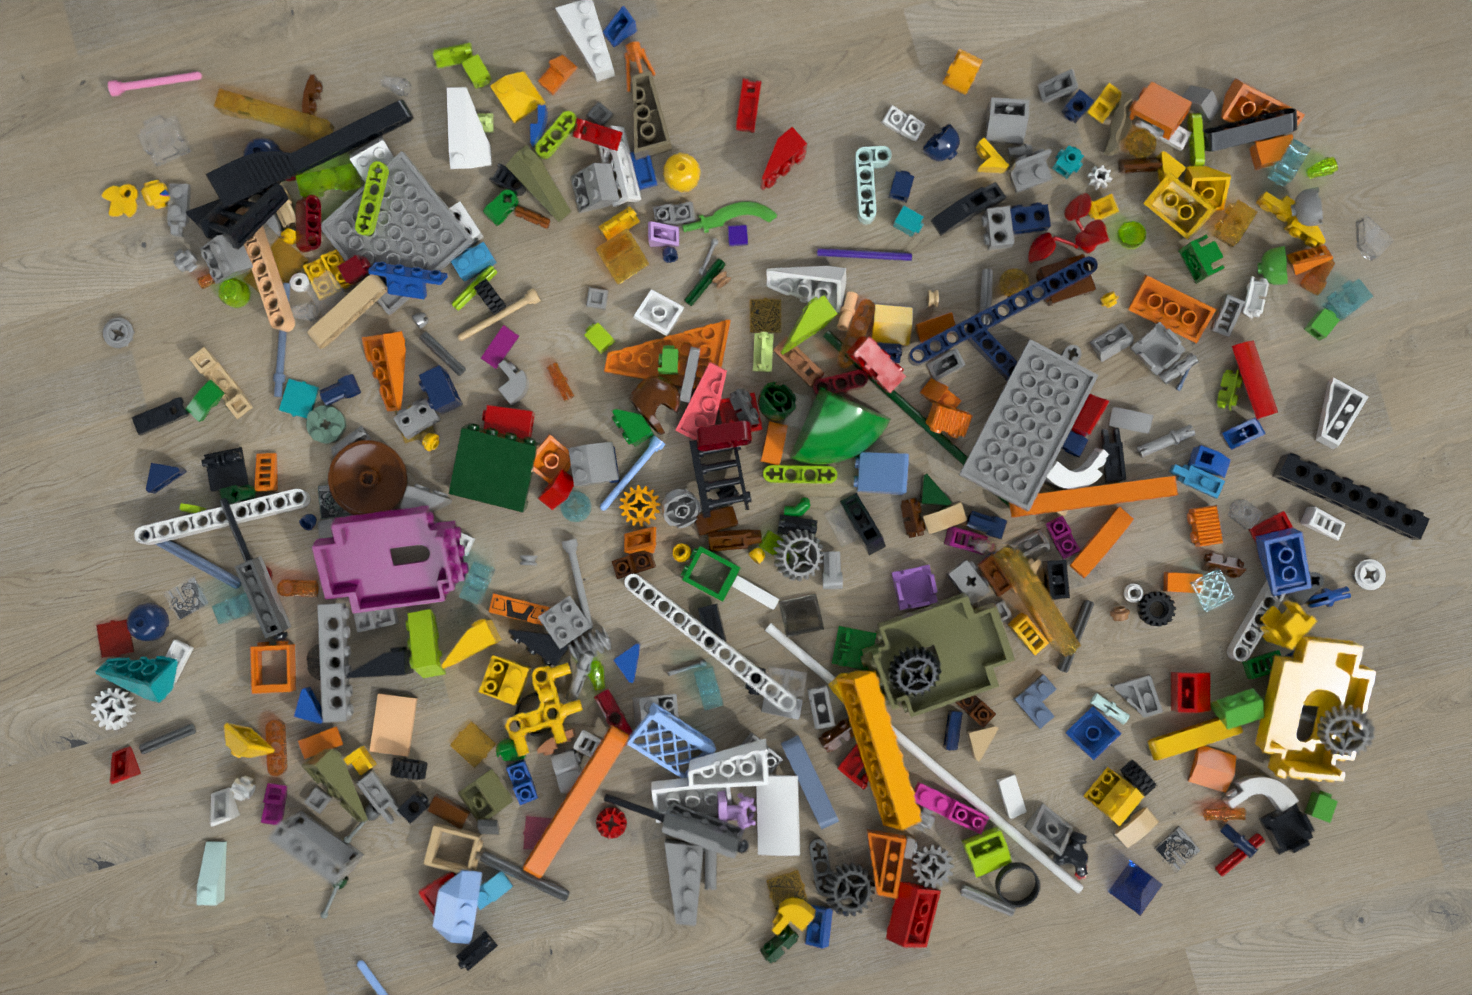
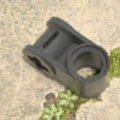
[1286,571,1324,606]

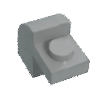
[498,360,529,406]

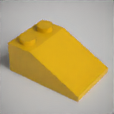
[1143,173,1217,240]
[441,618,502,669]

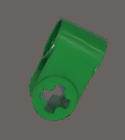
[483,190,519,226]

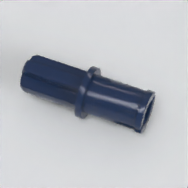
[1220,824,1258,859]

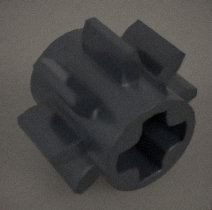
[716,485,740,505]

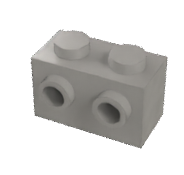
[393,398,441,440]

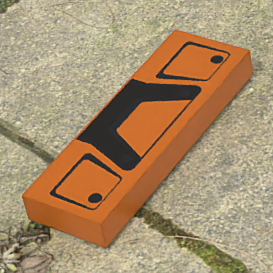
[489,593,550,625]

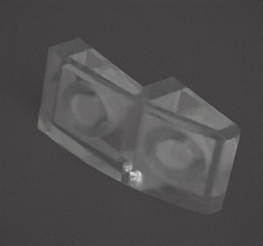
[968,539,1014,554]

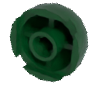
[758,382,797,421]

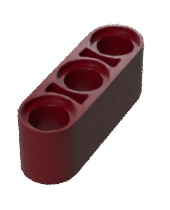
[296,195,321,253]
[813,370,868,396]
[697,421,752,451]

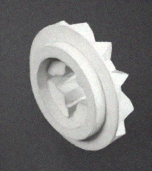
[1353,559,1386,590]

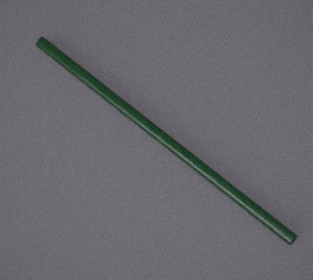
[823,330,1010,508]

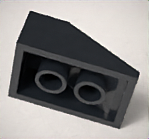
[346,646,414,679]

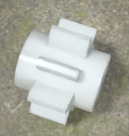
[1087,165,1112,190]
[230,776,256,801]

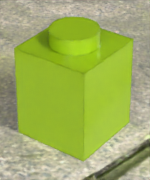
[462,54,492,88]
[584,322,615,354]

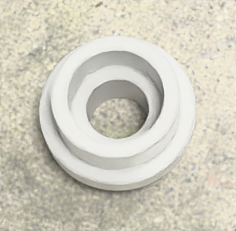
[290,273,310,292]
[1124,584,1143,603]

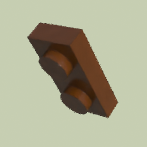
[976,554,1014,597]

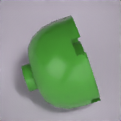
[1257,246,1288,285]

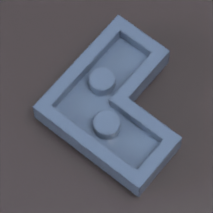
[1014,674,1056,729]

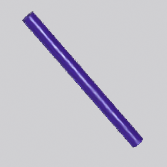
[817,248,912,261]

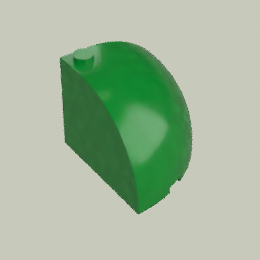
[789,388,891,464]

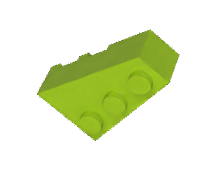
[406,609,446,679]

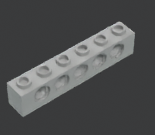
[318,603,354,722]

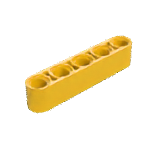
[1147,717,1244,761]

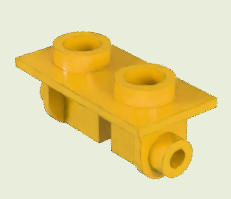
[598,206,640,242]

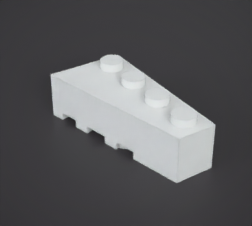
[555,0,615,81]

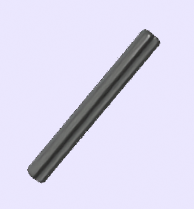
[480,851,570,902]

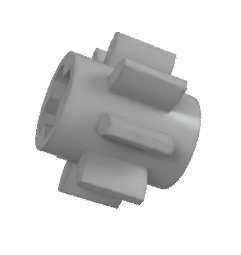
[173,249,198,273]
[914,807,935,832]

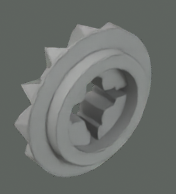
[103,318,135,349]

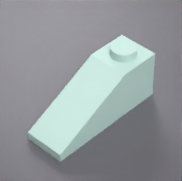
[197,841,227,905]

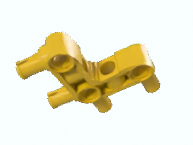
[505,662,583,756]

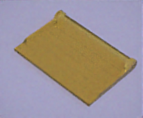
[243,237,309,293]

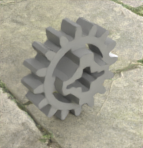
[911,844,954,888]

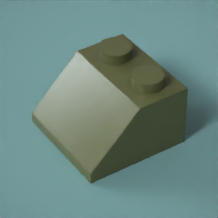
[458,769,514,822]

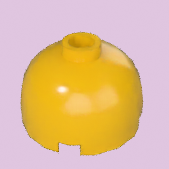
[663,153,701,193]

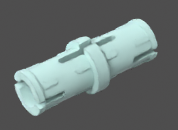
[1090,693,1130,725]

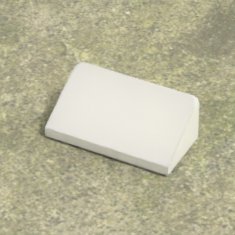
[996,774,1027,819]

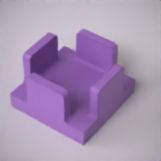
[891,565,938,610]

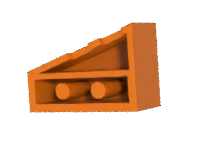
[867,829,906,898]

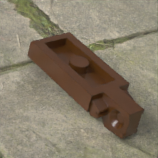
[708,529,762,552]

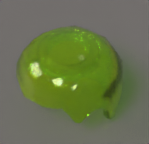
[1117,221,1147,250]
[218,278,251,308]

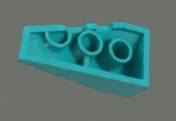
[95,656,178,703]

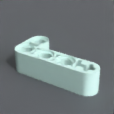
[854,146,892,225]

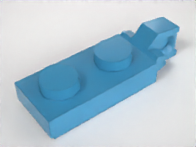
[1169,464,1225,499]

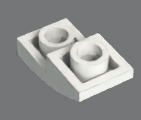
[881,105,926,141]

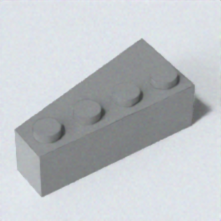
[664,839,703,926]

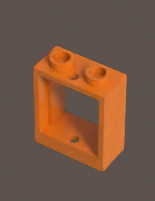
[250,641,296,694]

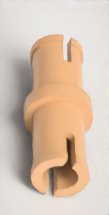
[837,292,859,331]

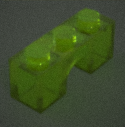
[296,163,361,198]

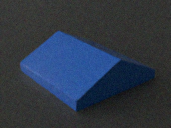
[1065,706,1122,761]

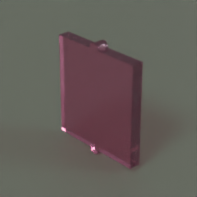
[523,816,552,850]

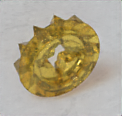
[1125,129,1156,159]
[999,268,1030,299]

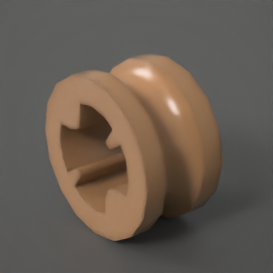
[712,271,731,289]

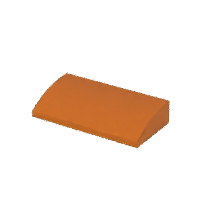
[1128,274,1216,343]

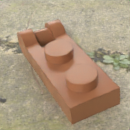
[773,336,824,388]

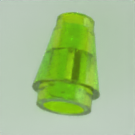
[1306,157,1338,179]
[587,660,606,690]

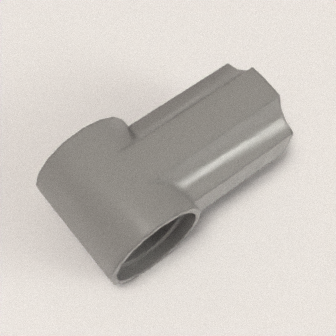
[822,551,843,589]

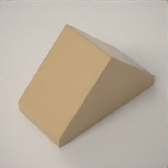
[966,725,999,762]

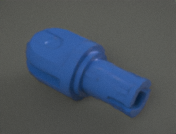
[1308,586,1351,608]

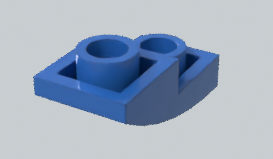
[506,759,538,805]

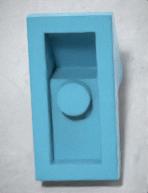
[477,871,513,910]

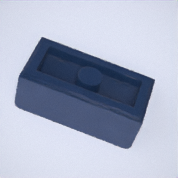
[943,710,963,751]

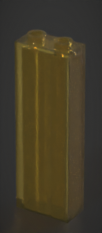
[992,544,1081,657]

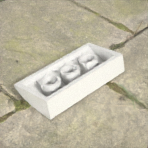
[756,774,800,856]
[651,777,732,823]

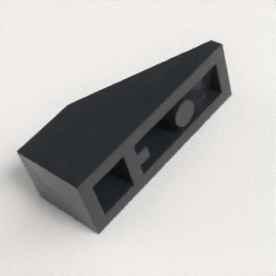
[840,493,886,555]

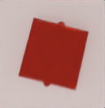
[96,619,134,658]

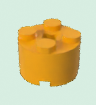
[942,48,983,95]

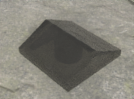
[779,594,824,637]

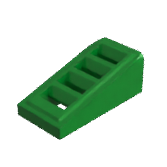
[1242,650,1281,680]

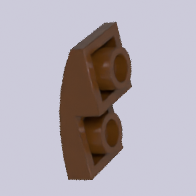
[302,74,323,119]
[695,506,738,536]
[612,551,656,579]
[955,695,996,728]

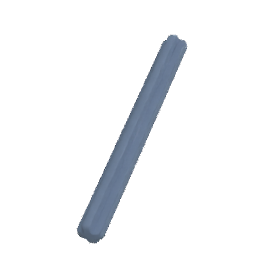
[143,531,242,589]

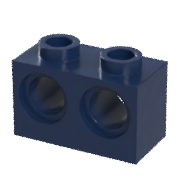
[1010,202,1051,235]

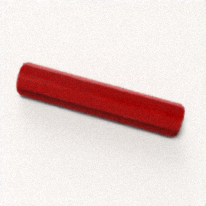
[1215,833,1265,876]

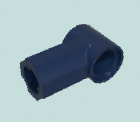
[319,374,361,406]
[966,511,1008,539]

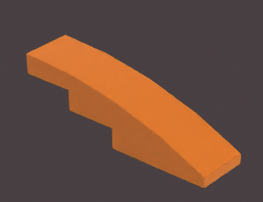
[1069,506,1134,578]

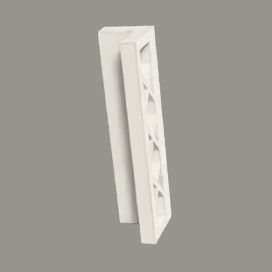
[598,126,641,207]

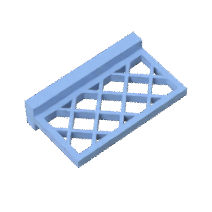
[626,702,717,778]

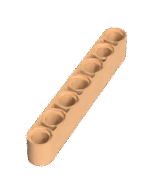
[236,207,295,332]

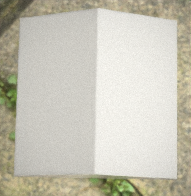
[633,289,684,336]

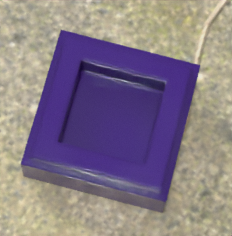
[728,225,748,246]

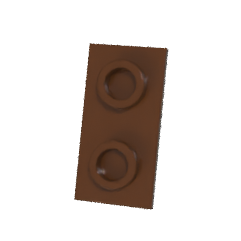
[900,498,926,538]
[1201,553,1247,578]
[818,717,854,753]

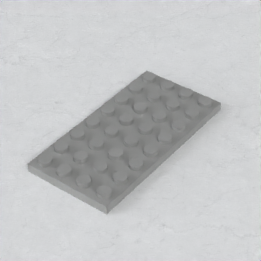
[959,339,1098,512]

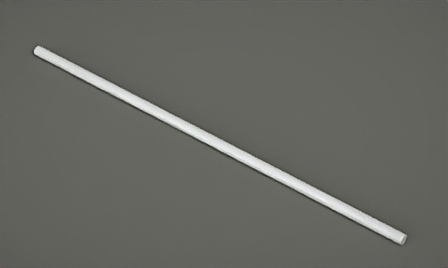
[765,623,1083,894]

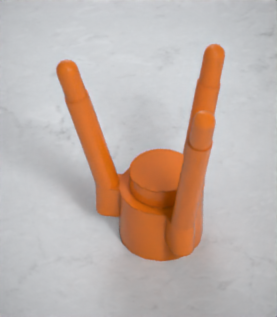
[624,41,656,92]

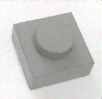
[904,835,917,859]

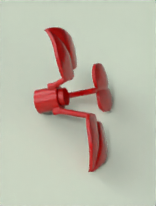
[1028,193,1110,263]

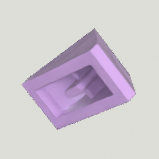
[648,221,679,247]

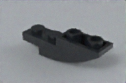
[931,182,1006,236]

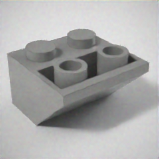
[985,97,1029,144]
[571,163,619,213]
[200,234,253,284]
[400,484,452,512]
[633,694,678,738]

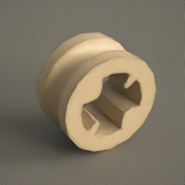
[927,290,939,307]

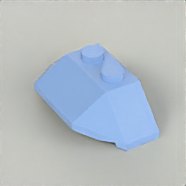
[433,870,482,944]

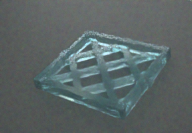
[1190,568,1235,612]

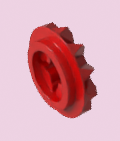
[596,807,627,839]

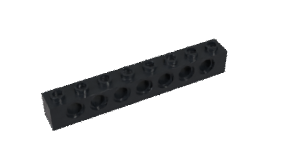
[1272,453,1430,540]

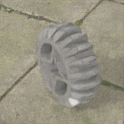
[773,529,825,581]
[1317,704,1375,758]

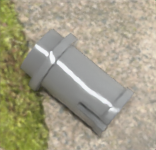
[1007,143,1033,160]

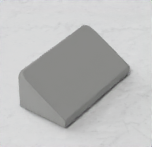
[1090,323,1134,362]
[1006,529,1050,568]
[761,692,803,720]

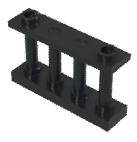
[198,183,289,250]
[689,440,752,518]

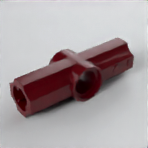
[594,688,637,747]

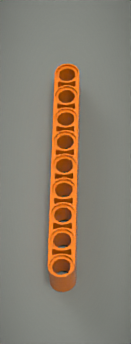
[1009,476,1178,517]
[522,726,629,879]

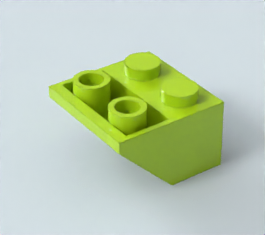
[961,826,1012,878]

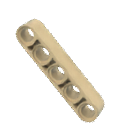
[307,274,388,349]

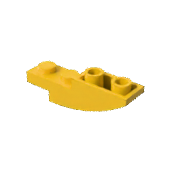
[1256,192,1326,248]

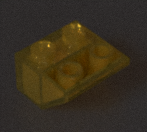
[595,228,650,285]

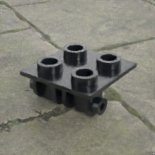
[201,447,249,492]

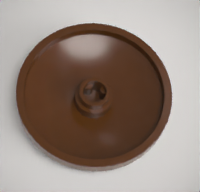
[328,440,408,515]

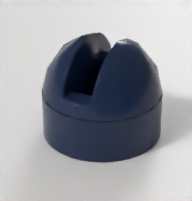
[662,246,678,263]
[299,514,317,531]

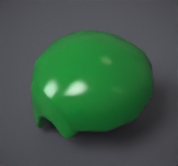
[496,737,526,761]

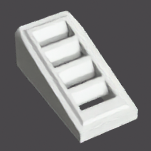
[1300,507,1346,541]
[573,730,601,757]

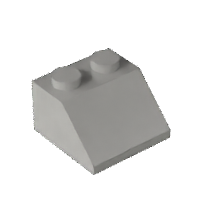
[568,442,619,487]

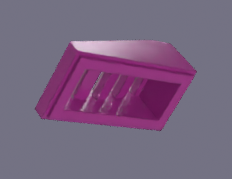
[944,527,988,555]

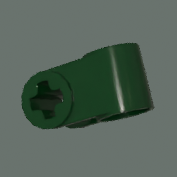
[219,484,256,505]

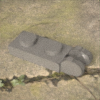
[356,770,402,824]

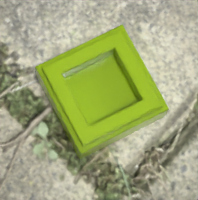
[179,503,206,514]

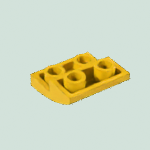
[303,249,353,301]

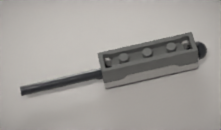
[219,498,291,641]
[604,794,749,859]

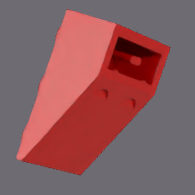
[761,126,807,191]

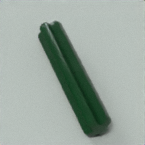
[684,258,726,306]

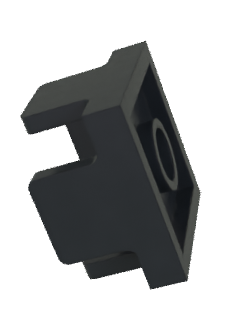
[1259,803,1315,855]

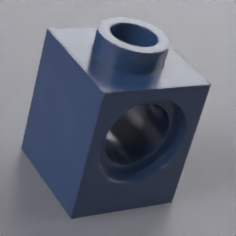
[1061,89,1094,124]
[888,170,914,203]

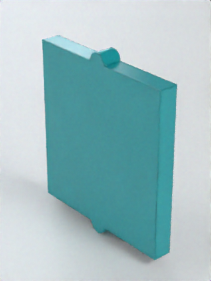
[279,379,319,419]

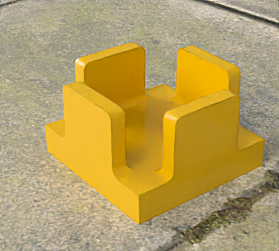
[1260,600,1317,650]

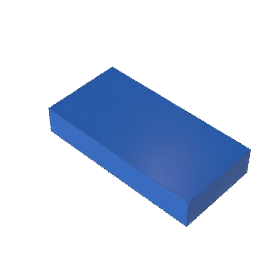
[630,151,657,190]

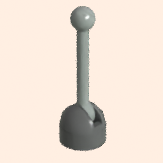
[344,803,381,844]

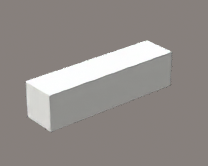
[732,576,780,610]

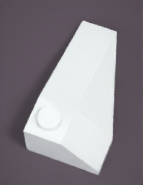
[447,87,492,169]
[767,266,846,313]

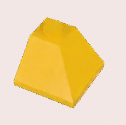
[490,71,545,124]
[1184,166,1231,210]
[224,723,275,758]

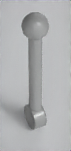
[699,238,718,275]
[667,660,707,676]

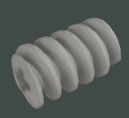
[568,626,611,662]

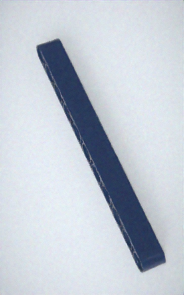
[908,256,1098,366]

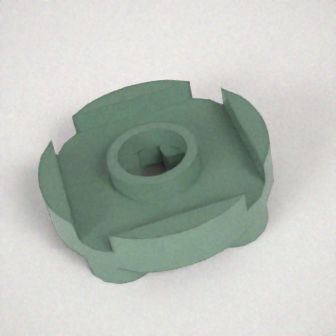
[306,405,346,444]

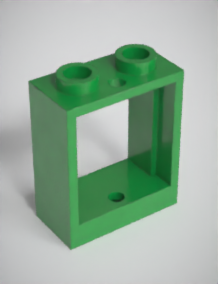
[681,546,741,602]

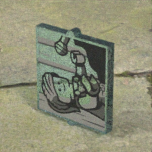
[318,485,353,519]

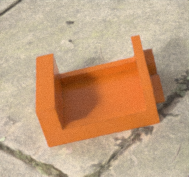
[1129,82,1192,140]

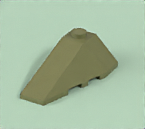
[505,145,571,222]
[301,748,368,822]

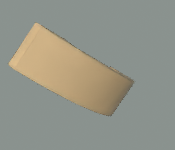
[189,347,253,419]

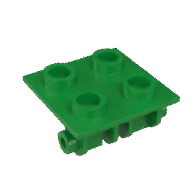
[832,626,876,671]

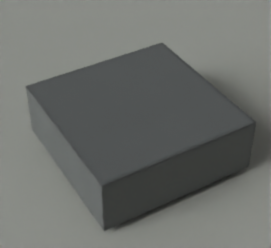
[586,101,613,126]
[477,819,500,835]

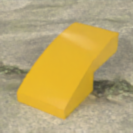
[1087,83,1122,124]

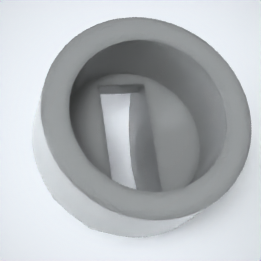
[412,312,428,329]

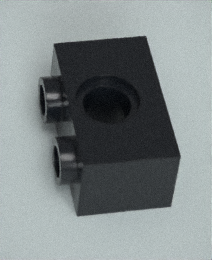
[1042,559,1070,600]

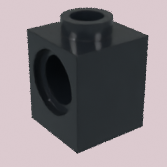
[397,791,430,824]

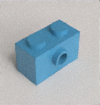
[451,242,497,282]

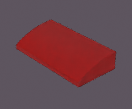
[1232,340,1278,419]

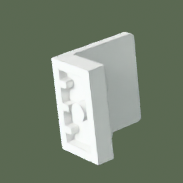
[349,136,394,183]

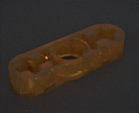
[265,719,288,776]

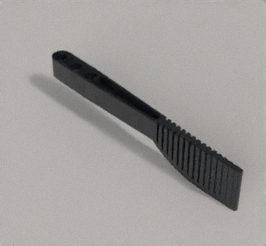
[206,100,414,209]

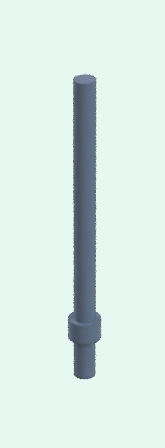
[273,283,290,397]

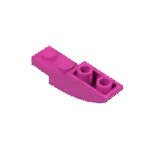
[914,782,989,835]

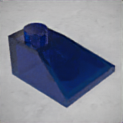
[1108,860,1163,916]

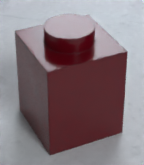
[337,255,371,285]

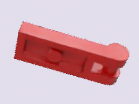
[736,78,762,133]
[572,118,623,151]

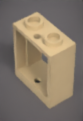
[424,823,483,873]

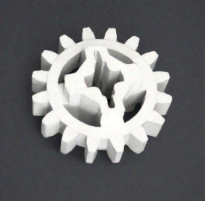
[91,688,136,730]

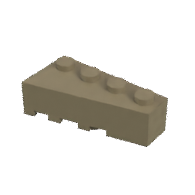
[633,71,672,160]

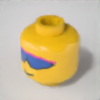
[141,180,170,210]

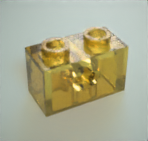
[1212,199,1258,248]

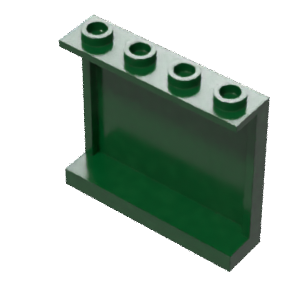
[448,423,541,513]

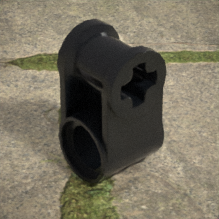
[489,163,527,196]

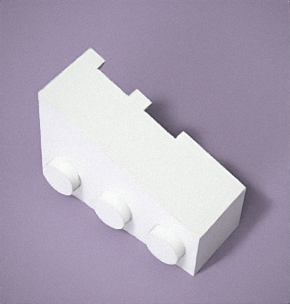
[1316,377,1368,449]

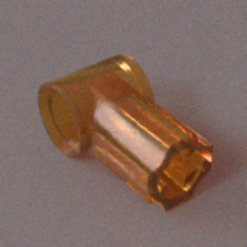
[1300,259,1335,296]
[277,579,319,597]

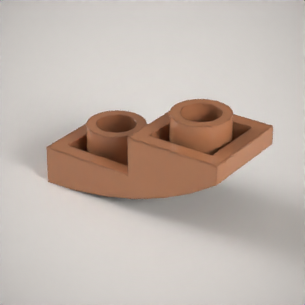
[537,728,576,756]

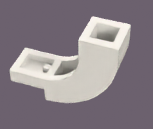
[1045,448,1109,489]
[1222,775,1298,812]

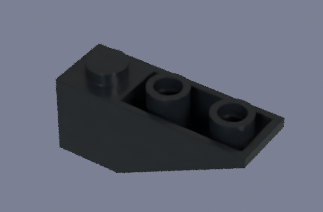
[508,629,569,666]

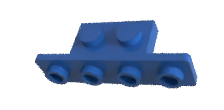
[368,262,448,300]

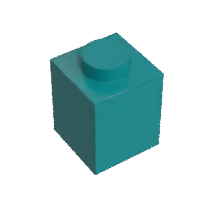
[893,206,924,237]

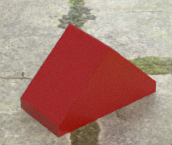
[537,469,574,510]
[110,746,141,785]

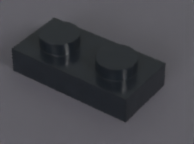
[698,603,727,646]

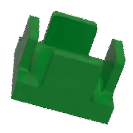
[1178,234,1225,284]

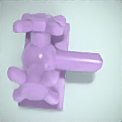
[717,791,756,829]

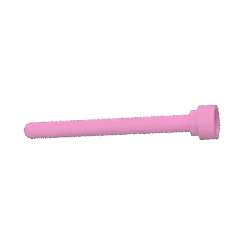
[108,72,202,96]

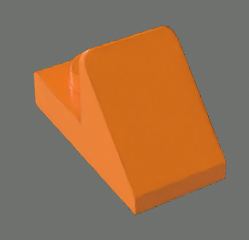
[538,55,577,95]
[919,378,962,408]
[624,527,656,554]

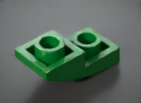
[186,380,224,422]

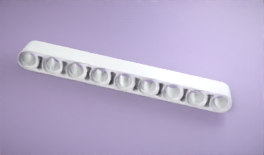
[134,489,311,545]

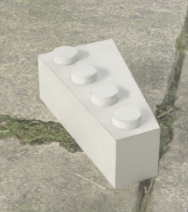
[688,738,769,789]

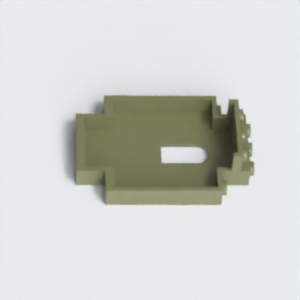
[860,592,1015,717]

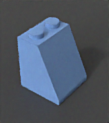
[853,452,909,495]

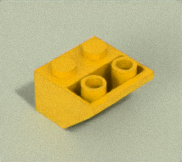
[478,655,532,706]
[1083,767,1144,827]

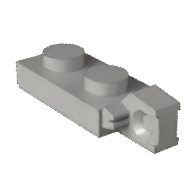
[167,183,191,237]

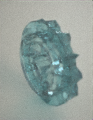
[560,492,591,522]

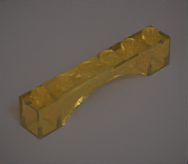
[214,88,334,141]

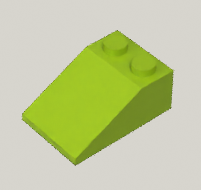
[781,295,838,355]

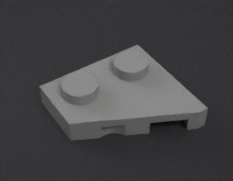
[1114,674,1163,718]

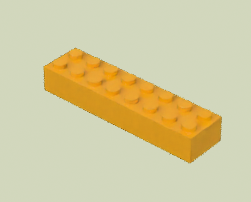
[836,671,922,830]

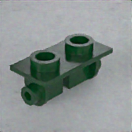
[760,924,800,964]

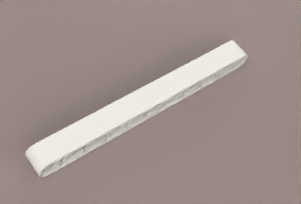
[624,574,797,711]

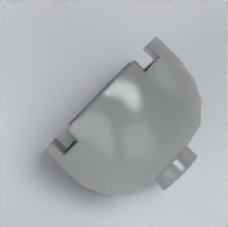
[1291,187,1323,226]
[661,489,701,528]

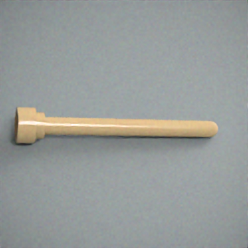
[458,288,541,341]

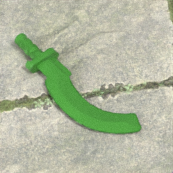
[682,202,777,233]

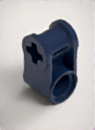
[1061,431,1088,458]

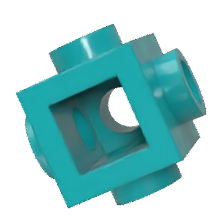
[1052,145,1084,179]

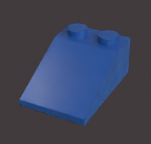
[1255,528,1312,597]

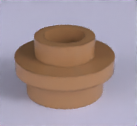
[1110,606,1130,621]

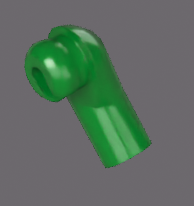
[784,497,811,516]

